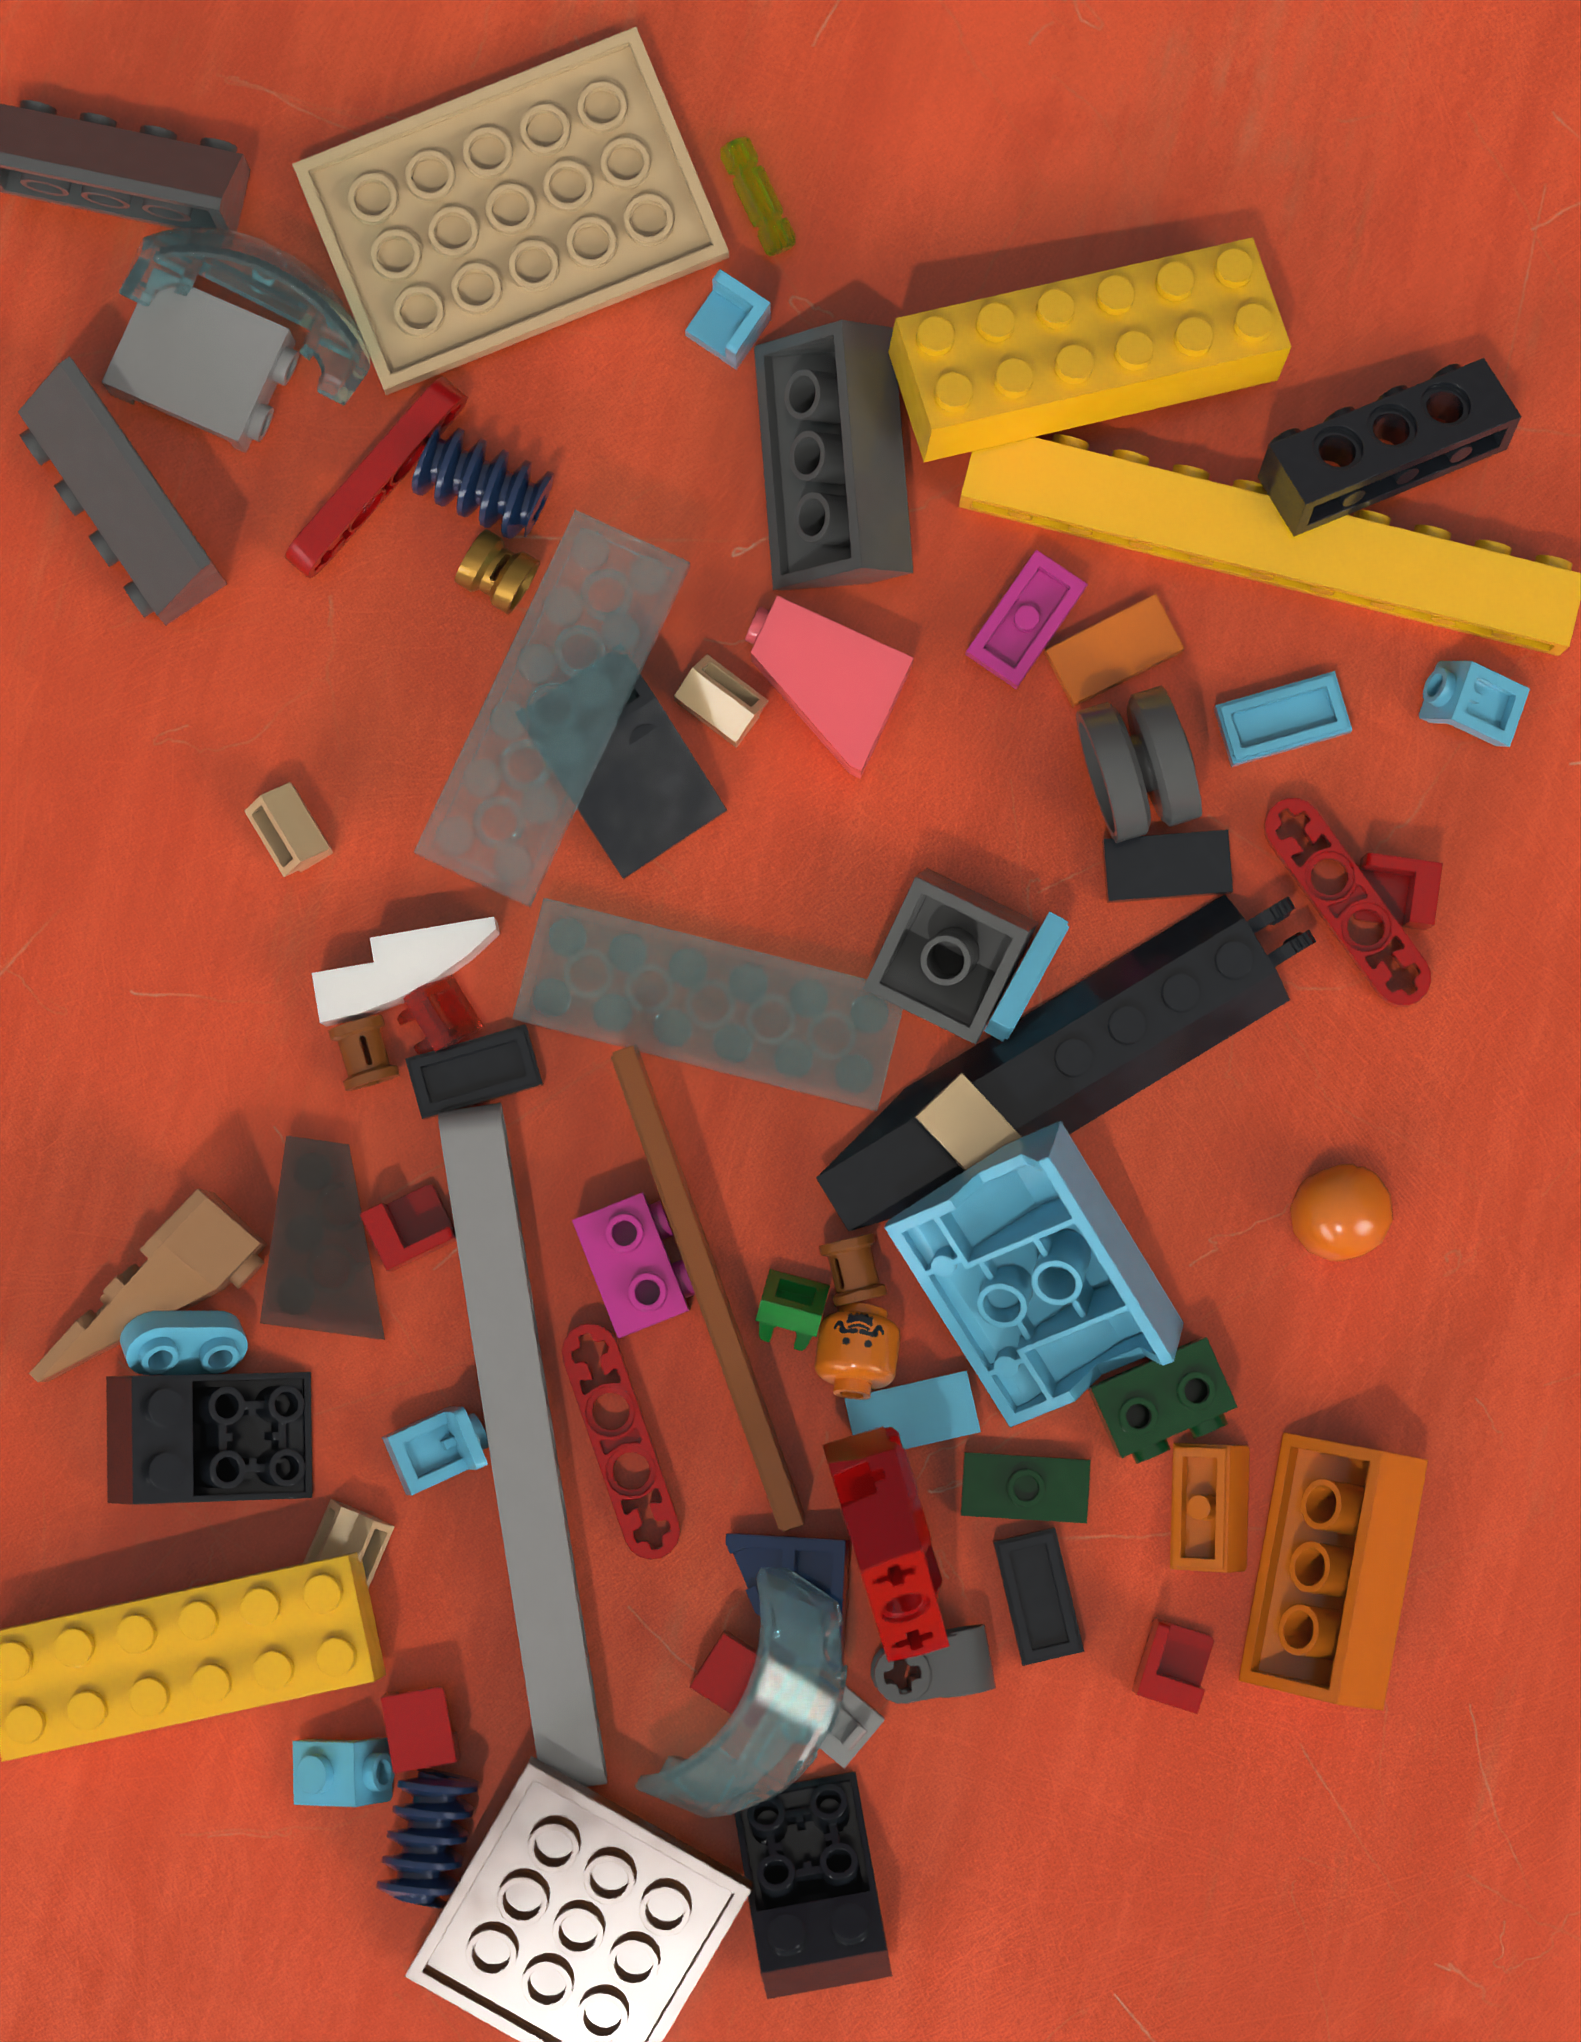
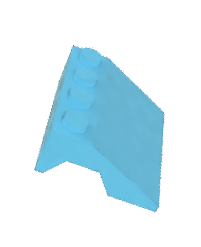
[884,1121,1184,1427]

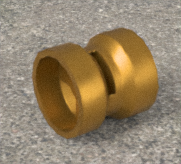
[454,529,540,614]

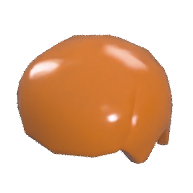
[1290,1163,1393,1262]

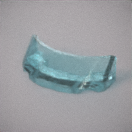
[118,227,370,406]
[634,1568,848,1818]

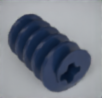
[412,425,554,539]
[376,1768,480,1909]

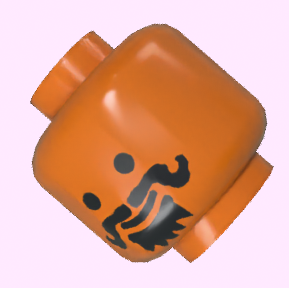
[814,1303,901,1400]

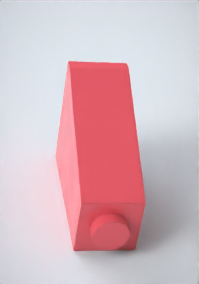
[745,596,914,779]

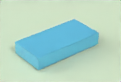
[1214,671,1352,767]
[984,911,1069,1041]
[844,1370,981,1449]

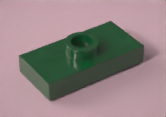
[960,1452,1090,1524]

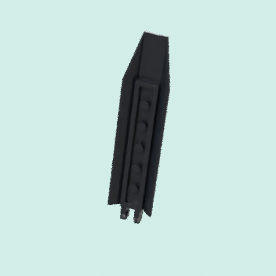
[816,894,1316,1232]

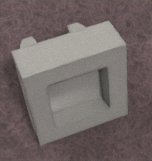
[796,1677,885,1768]

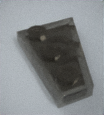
[260,1136,385,1340]

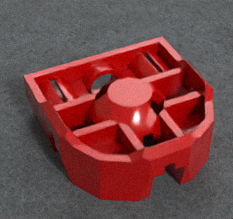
[823,1426,950,1662]

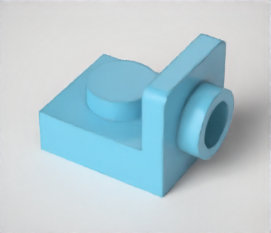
[1419,661,1530,747]

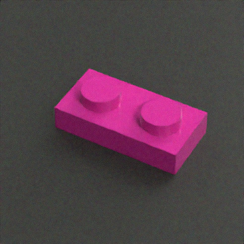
[965,549,1088,690]

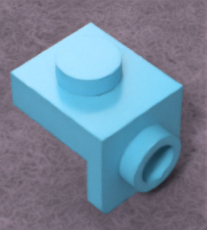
[382,1406,489,1495]
[293,1737,395,1807]

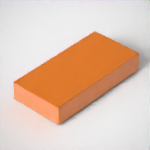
[1044,594,1184,708]

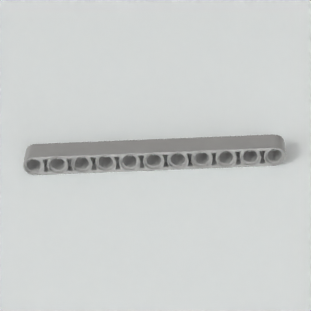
[438,1103,608,1787]

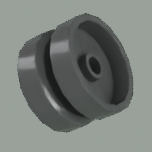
[1076,685,1202,843]

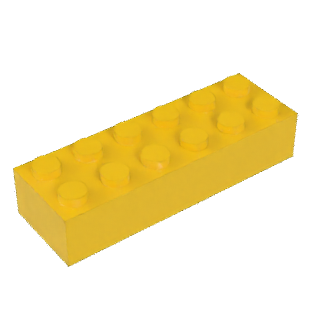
[888,237,1291,462]
[0,1552,386,1762]

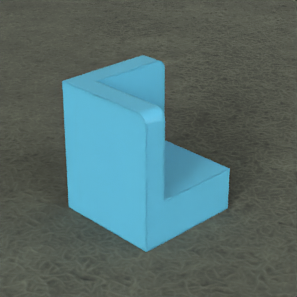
[685,269,771,370]

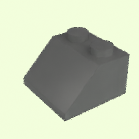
[863,868,1039,1044]

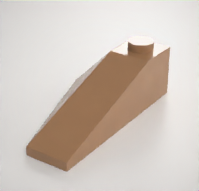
[29,1188,268,1382]

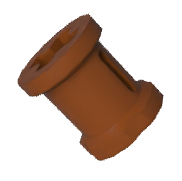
[328,1015,400,1091]
[819,1233,887,1307]

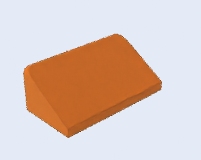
[1170,1443,1250,1573]

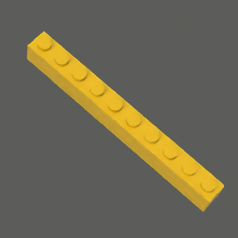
[959,434,1581,656]

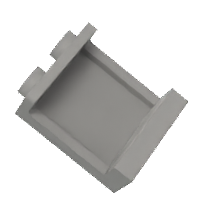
[102,270,299,453]

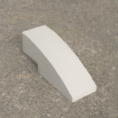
[312,916,500,1027]

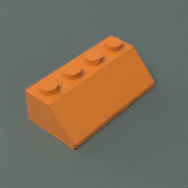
[1239,1432,1428,1711]

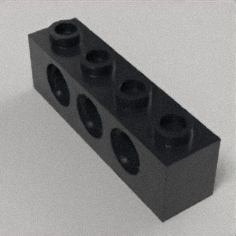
[1258,358,1522,536]

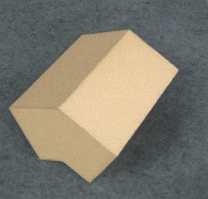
[674,654,769,748]
[244,782,334,877]
[303,1499,395,1588]

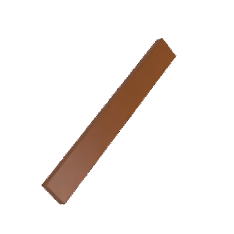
[611,1044,805,1532]

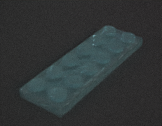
[414,510,691,908]
[512,898,903,1112]

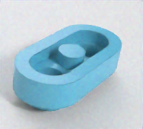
[120,1311,248,1375]

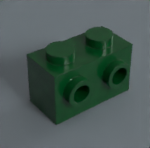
[1088,1337,1238,1464]

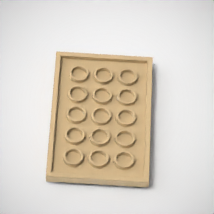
[292,27,729,395]

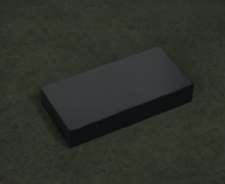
[1102,830,1233,903]
[405,1024,543,1120]
[993,1527,1084,1666]

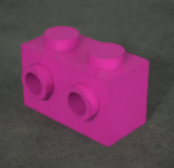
[572,1192,695,1338]

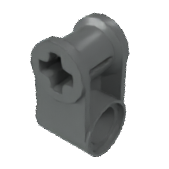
[870,1624,996,1704]

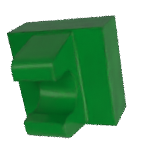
[755,1269,830,1351]

